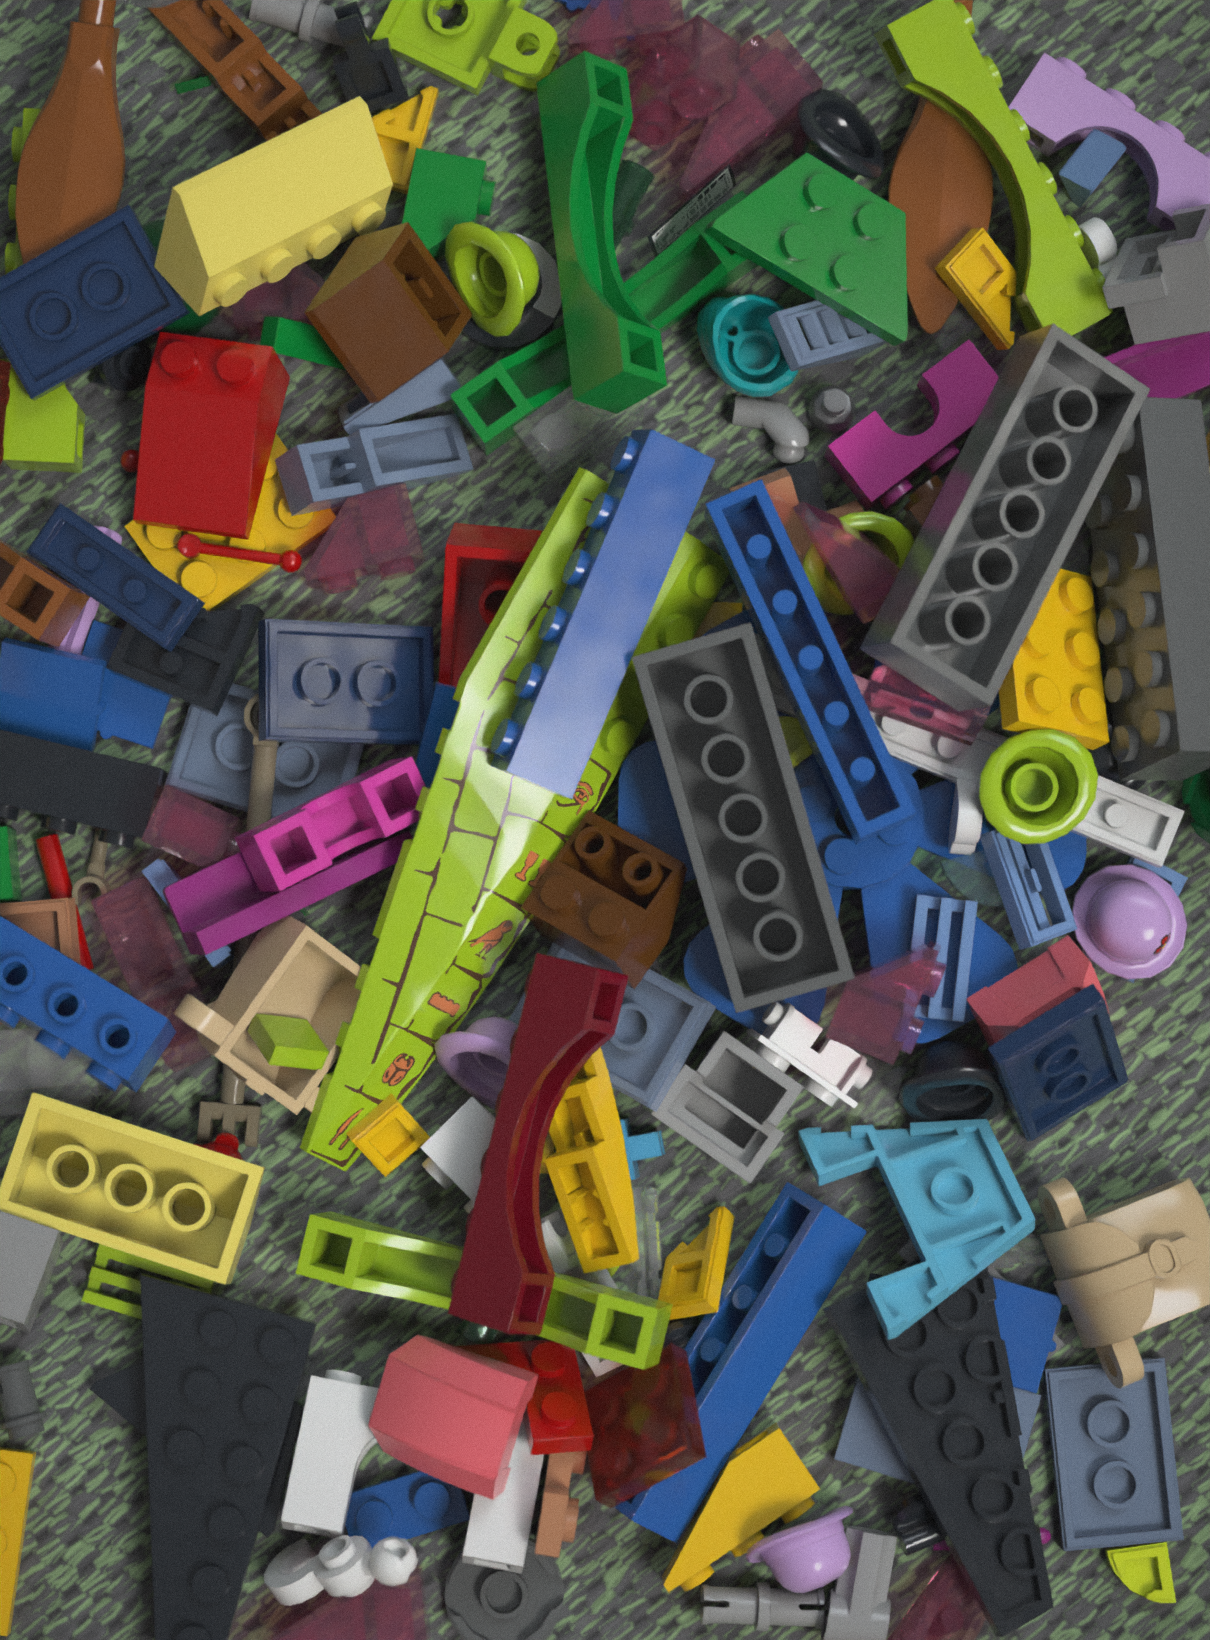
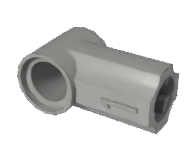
[821,1525,897,1640]

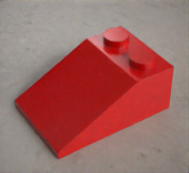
[133,332,290,540]
[439,523,543,687]

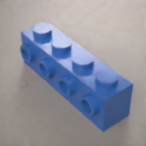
[0,916,176,1093]

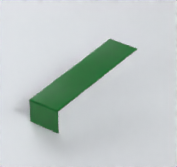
[260,316,346,370]

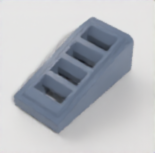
[768,300,887,371]
[337,357,462,435]

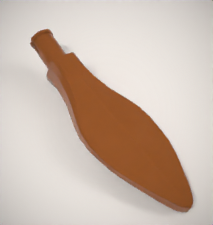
[15,0,126,264]
[888,0,993,335]

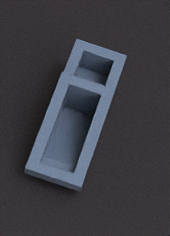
[275,414,473,516]

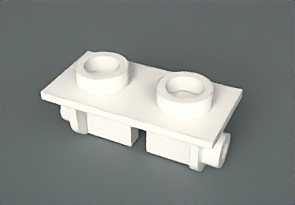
[746,1001,873,1108]

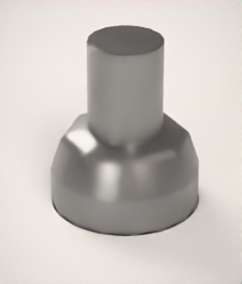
[808,386,855,433]

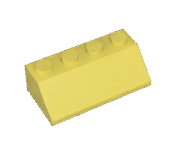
[154,96,393,316]
[0,1092,265,1285]

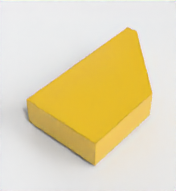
[372,86,439,194]
[934,227,1017,350]
[658,1206,735,1320]

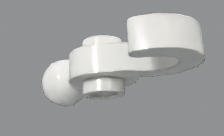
[264,1535,418,1606]

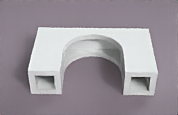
[281,1370,544,1574]

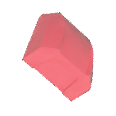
[966,935,1110,1047]
[368,1335,539,1500]

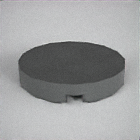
[444,1538,565,1640]

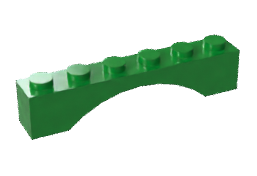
[536,51,667,414]
[450,190,758,456]

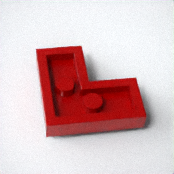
[456,1339,594,1455]

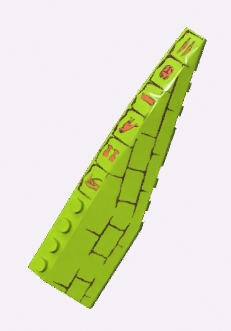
[300,467,730,1172]

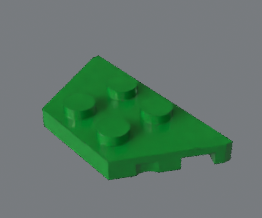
[704,153,908,346]

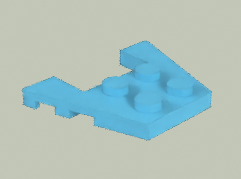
[798,1119,1035,1340]

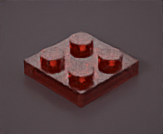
[584,1343,707,1508]

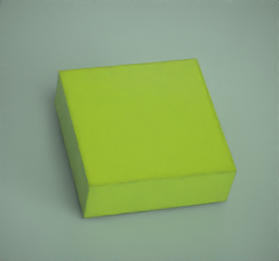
[247,1013,329,1070]

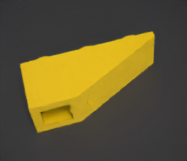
[662,1423,820,1593]

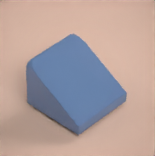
[1059,128,1126,207]

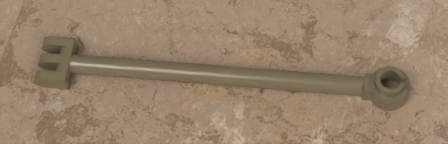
[197,694,279,1147]

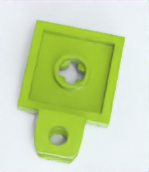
[372,0,561,96]

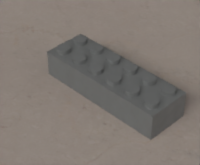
[860,324,1150,711]
[1085,397,1210,780]
[632,622,855,1013]

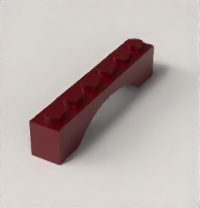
[447,953,629,1335]

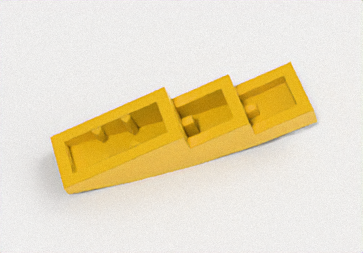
[544,1047,639,1274]

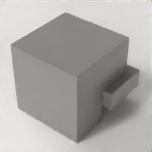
[1102,204,1210,345]
[650,1031,804,1184]
[0,1211,64,1334]

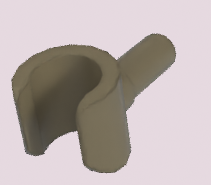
[72,829,111,909]

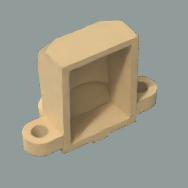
[173,915,361,1115]
[1038,1177,1210,1389]

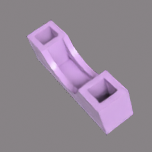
[1009,52,1210,231]

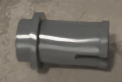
[0,1360,48,1440]

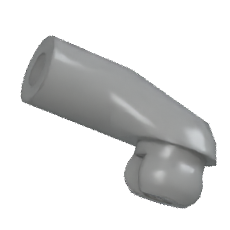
[732,396,809,463]

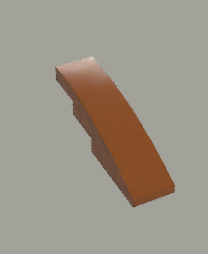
[146,0,322,142]

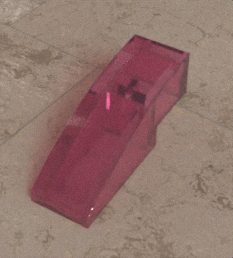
[793,502,901,624]
[91,875,212,1072]

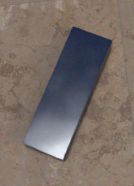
[26,503,205,652]

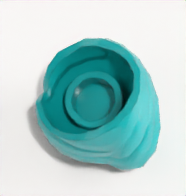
[697,293,799,397]

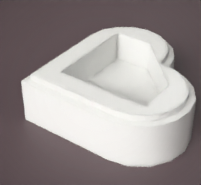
[1079,217,1117,279]
[948,779,983,856]

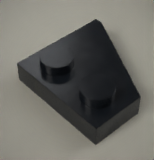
[106,604,265,716]

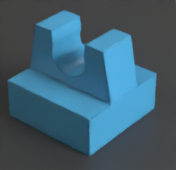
[620,1118,666,1180]

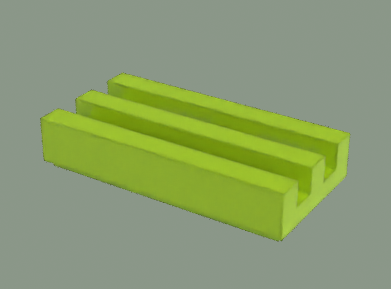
[81,1244,215,1320]

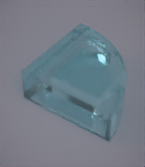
[940,850,1004,907]

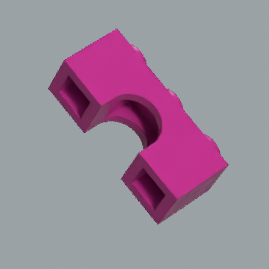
[824,339,999,511]
[234,756,426,892]

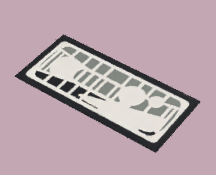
[648,163,737,258]

